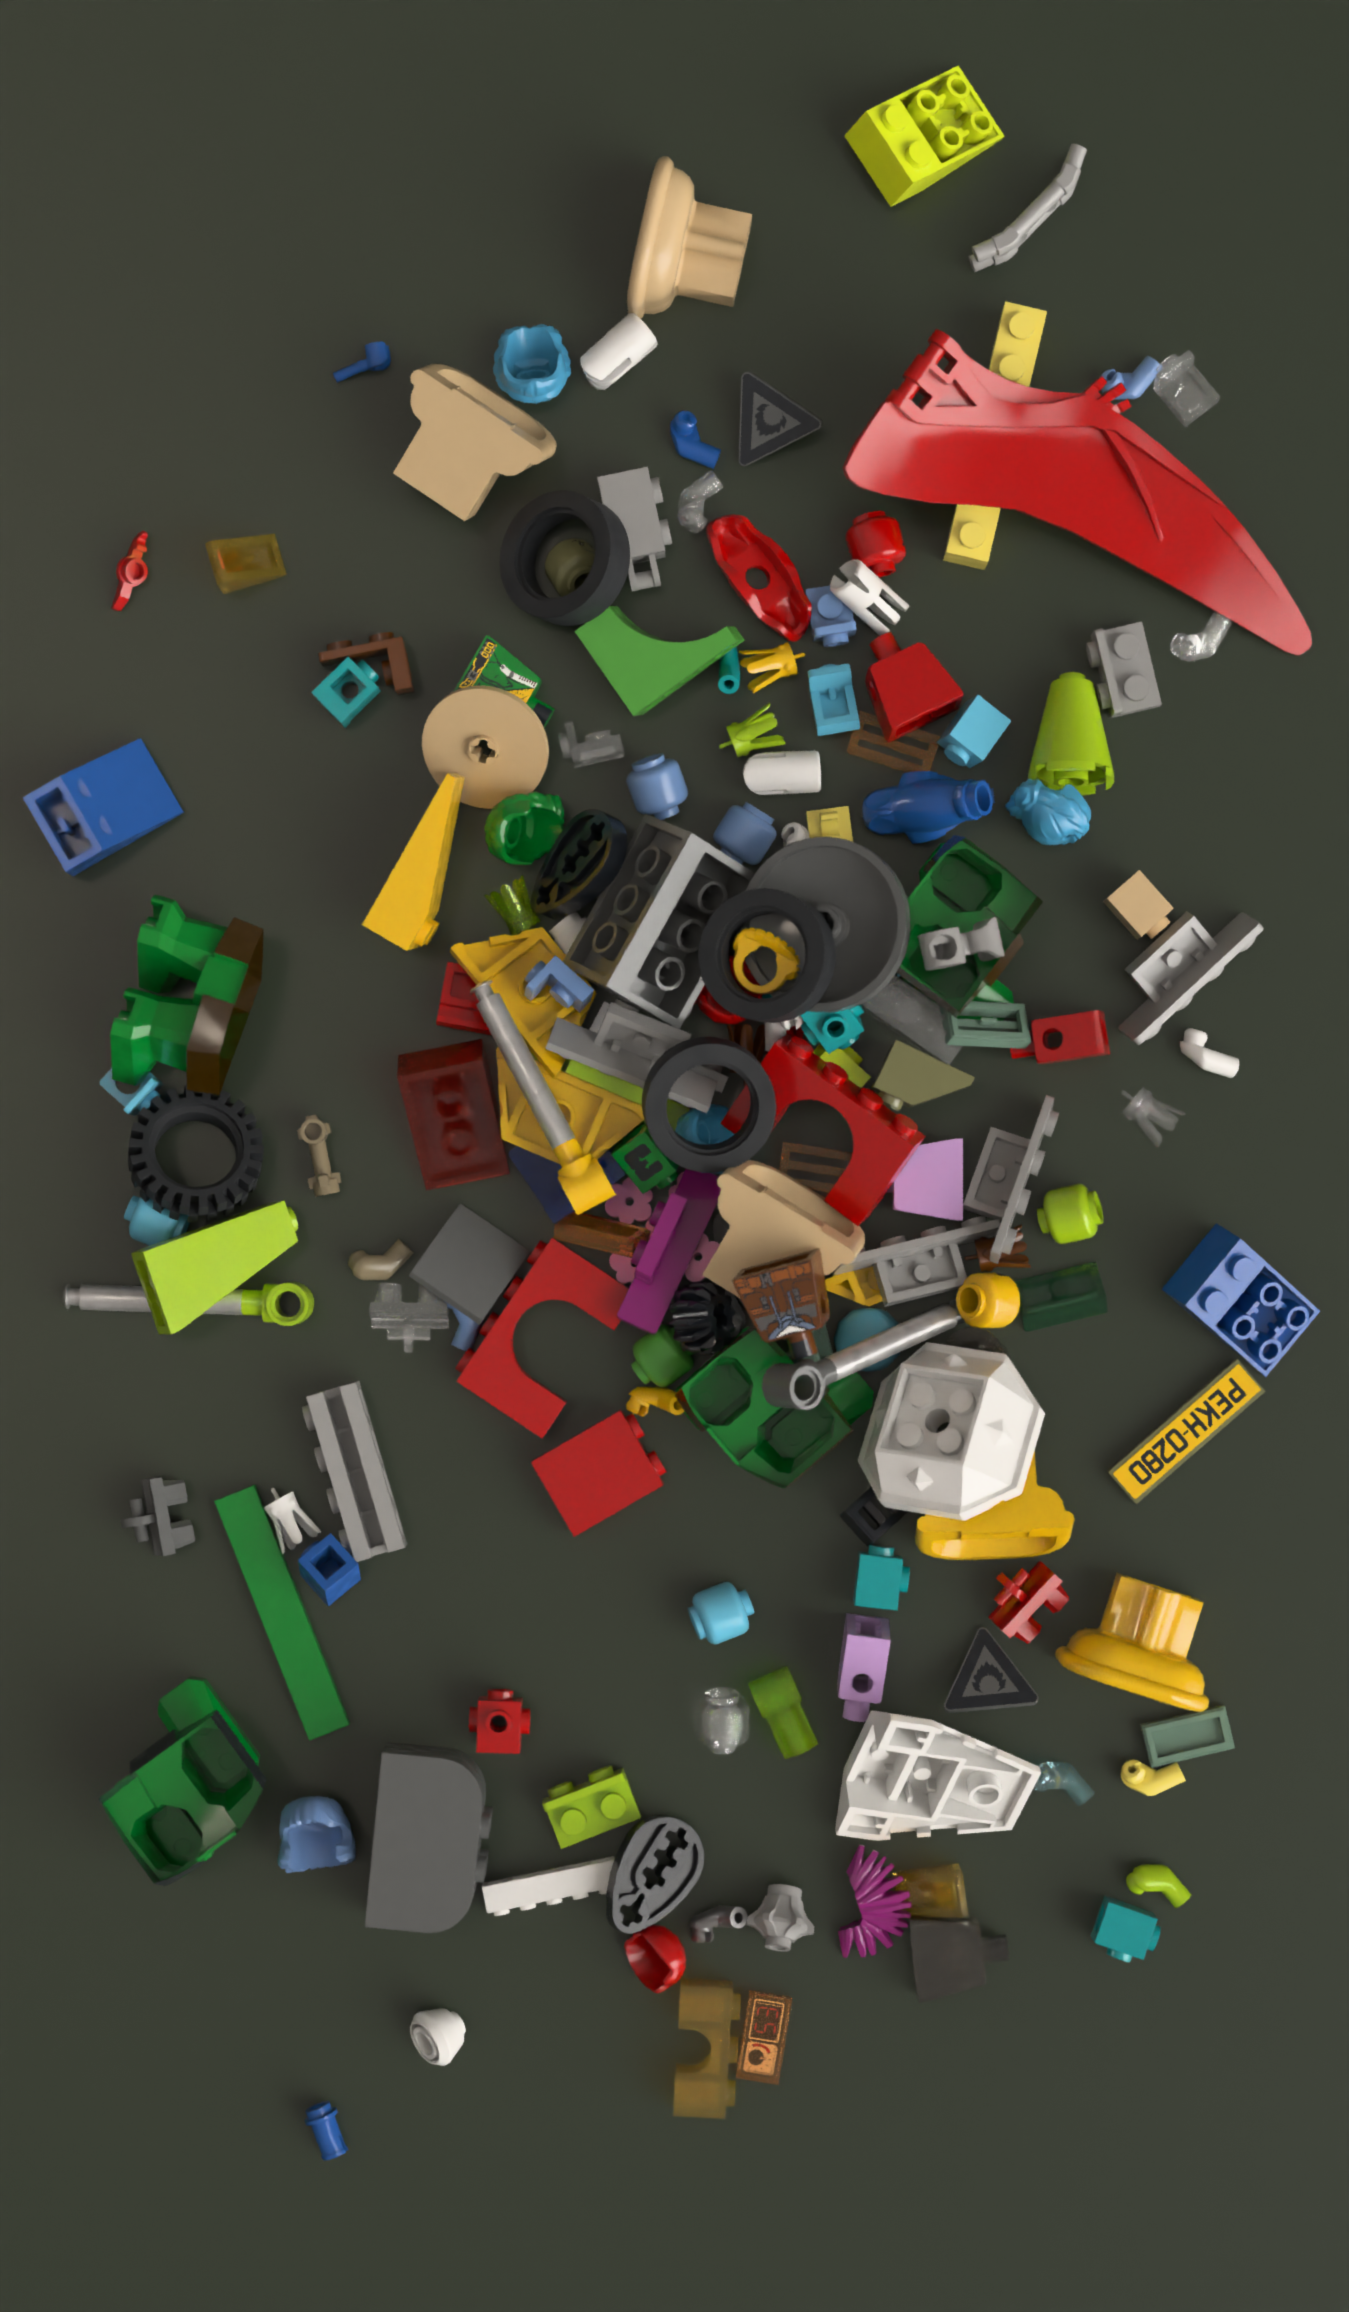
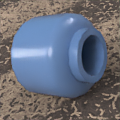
[626,753,688,820]
[713,802,777,865]

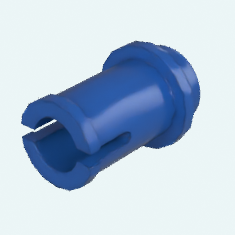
[304,2101,349,2161]

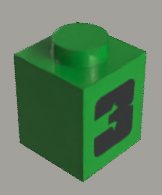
[611,1121,679,1194]

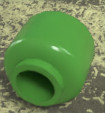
[631,1324,695,1388]

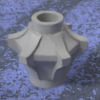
[746,1884,815,1951]

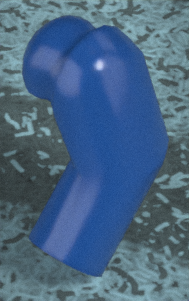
[670,411,721,470]

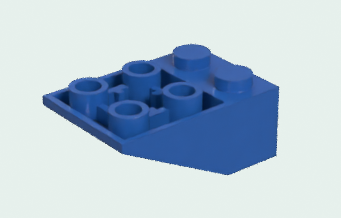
[23,738,184,876]
[1162,1223,1320,1377]

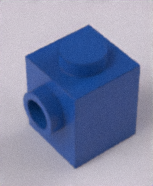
[297,1533,361,1606]

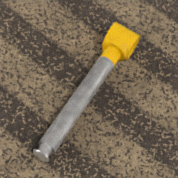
[470,980,616,1215]

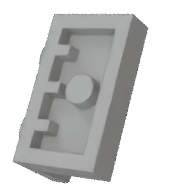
[1086,621,1162,718]

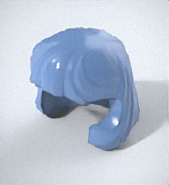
[277,1796,356,1873]

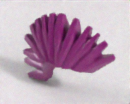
[838,1845,912,1958]

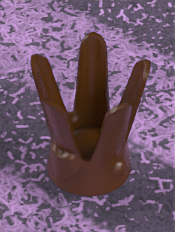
[727,1023,765,1086]
[964,1224,1031,1273]

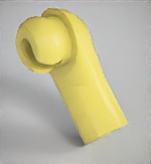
[1121,1759,1186,1796]

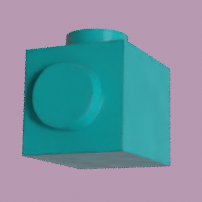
[853,1545,910,1611]
[1090,1895,1161,1962]

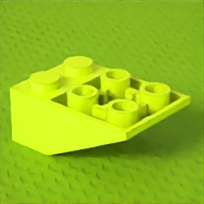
[844,66,1005,207]

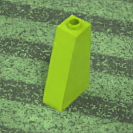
[131,1200,298,1334]

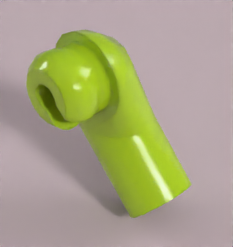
[1126,1864,1191,1908]

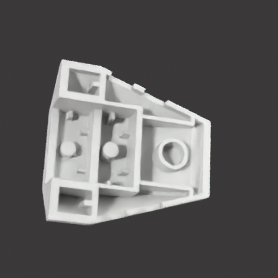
[835,1710,1041,1841]

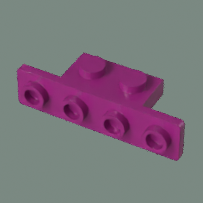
[617,1169,721,1335]

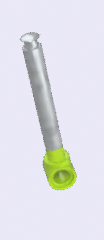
[64,1282,314,1326]

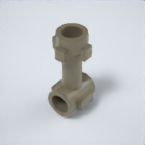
[297,1115,342,1197]

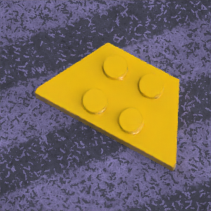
[450,927,596,1079]
[496,1047,644,1164]

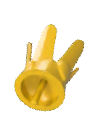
[739,642,805,693]

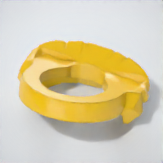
[733,927,800,994]

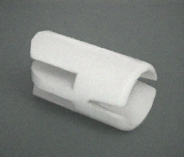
[580,313,658,390]
[830,559,910,636]
[743,751,821,795]

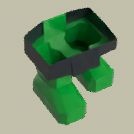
[98,1676,267,1886]

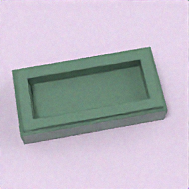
[1140,1705,1235,1768]

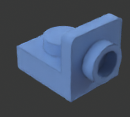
[805,585,857,647]
[524,955,594,1013]

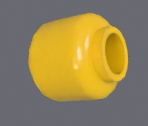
[956,1273,1020,1328]

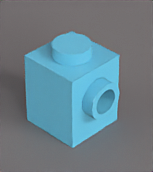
[936,695,1011,769]

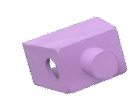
[886,1139,963,1221]
[837,1613,891,1722]

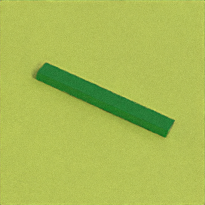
[214,1484,350,1741]

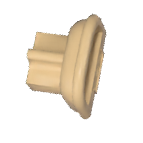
[627,156,752,319]
[393,364,557,521]
[702,1160,865,1298]

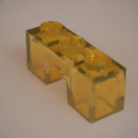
[673,1978,741,2119]

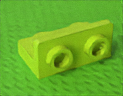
[542,1765,641,1849]

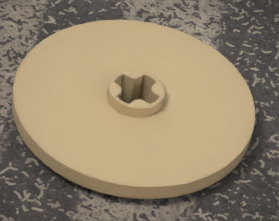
[422,685,549,809]

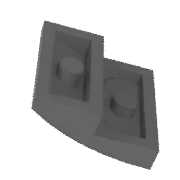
[409,1203,531,1325]

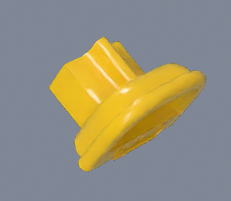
[915,1450,1074,1560]
[1055,1573,1209,1712]

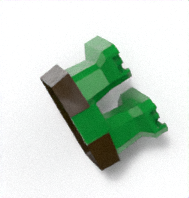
[897,835,1043,1021]
[110,894,263,1095]
[675,1326,874,1489]

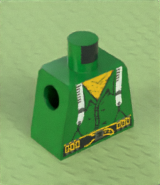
[453,635,555,729]

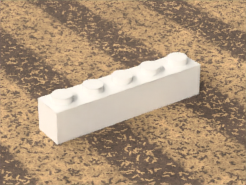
[482,1856,615,1916]

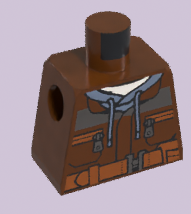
[732,1248,830,1360]

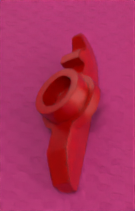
[111,531,148,611]

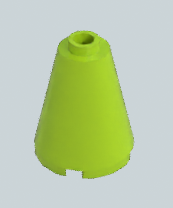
[1028,672,1114,796]

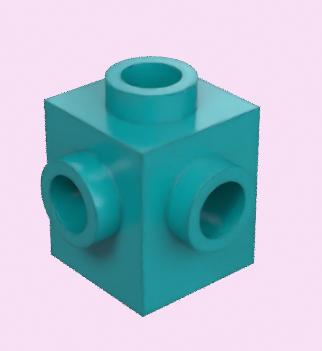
[800,1004,865,1054]

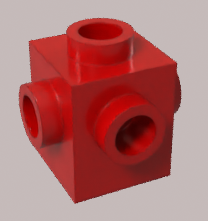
[469,1689,531,1754]

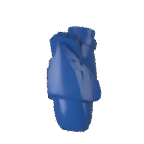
[862,771,995,844]

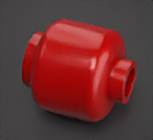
[845,511,906,578]

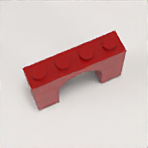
[720,1034,926,1226]
[455,1238,629,1439]

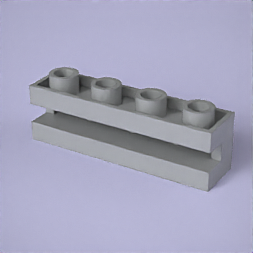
[302,1381,407,1562]

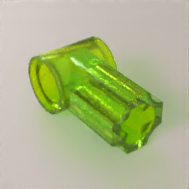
[748,1666,818,1759]

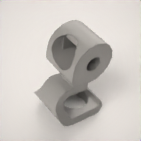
[918,917,1005,970]

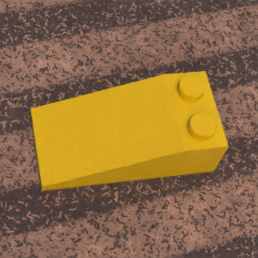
[362,773,465,951]

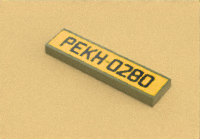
[1107,1359,1266,1504]

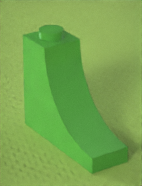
[575,606,745,716]

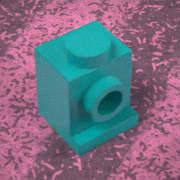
[311,657,381,728]

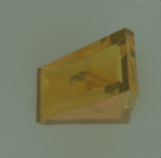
[205,534,287,594]
[893,1863,968,1917]

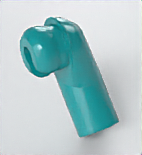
[718,646,741,694]

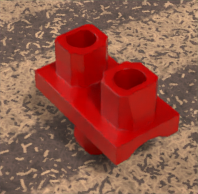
[988,1561,1069,1644]

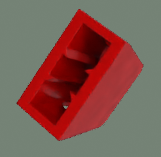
[865,632,964,743]
[1010,1010,1110,1064]

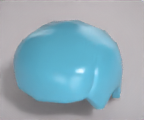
[834,1307,900,1372]

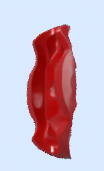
[706,514,812,642]

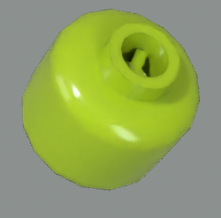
[1037,1184,1104,1244]

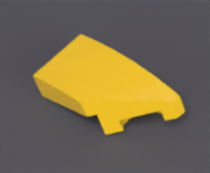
[825,1266,883,1307]

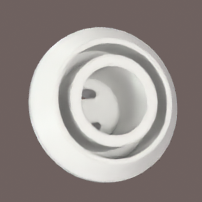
[410,2008,466,2066]

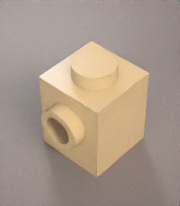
[1103,870,1174,940]

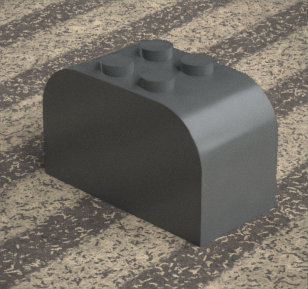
[365,1742,493,1933]

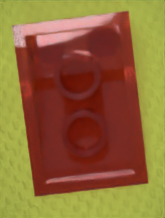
[397,1039,510,1191]

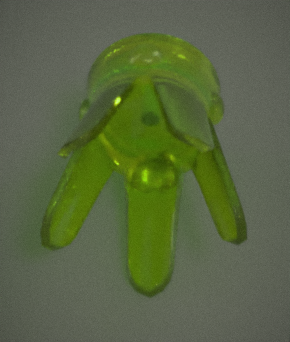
[483,875,541,936]

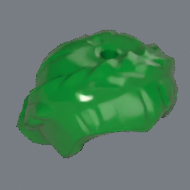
[484,791,565,865]

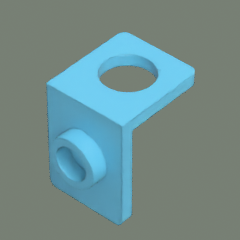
[100,1068,163,1116]

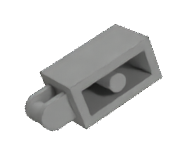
[597,466,672,592]

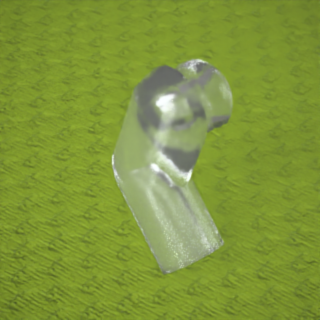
[1170,613,1232,662]

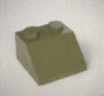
[870,1040,975,1111]

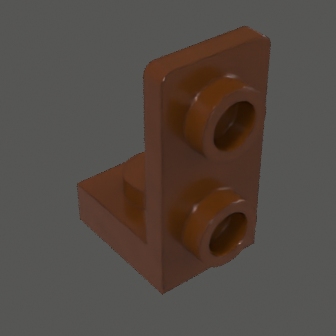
[318,632,414,696]

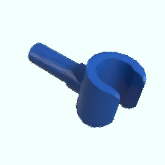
[333,342,391,383]

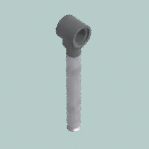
[762,1299,965,1410]

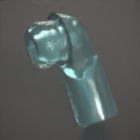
[1034,1762,1094,1806]

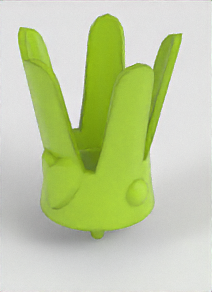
[719,702,786,758]

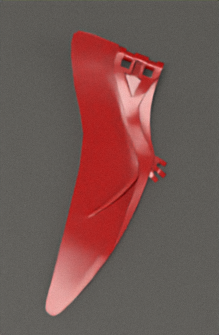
[842,329,1312,656]

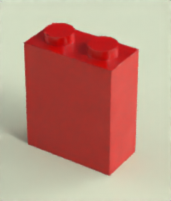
[531,1409,667,1537]

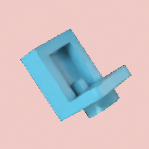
[808,664,860,736]

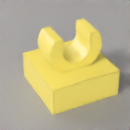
[806,806,853,842]

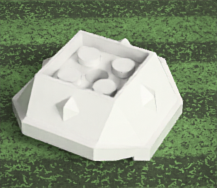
[858,1342,1045,1521]

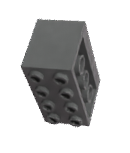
[563,814,755,1029]

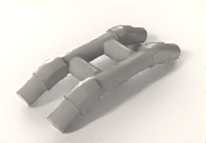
[969,144,1087,272]

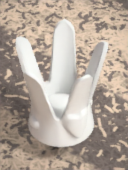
[264,1488,321,1554]

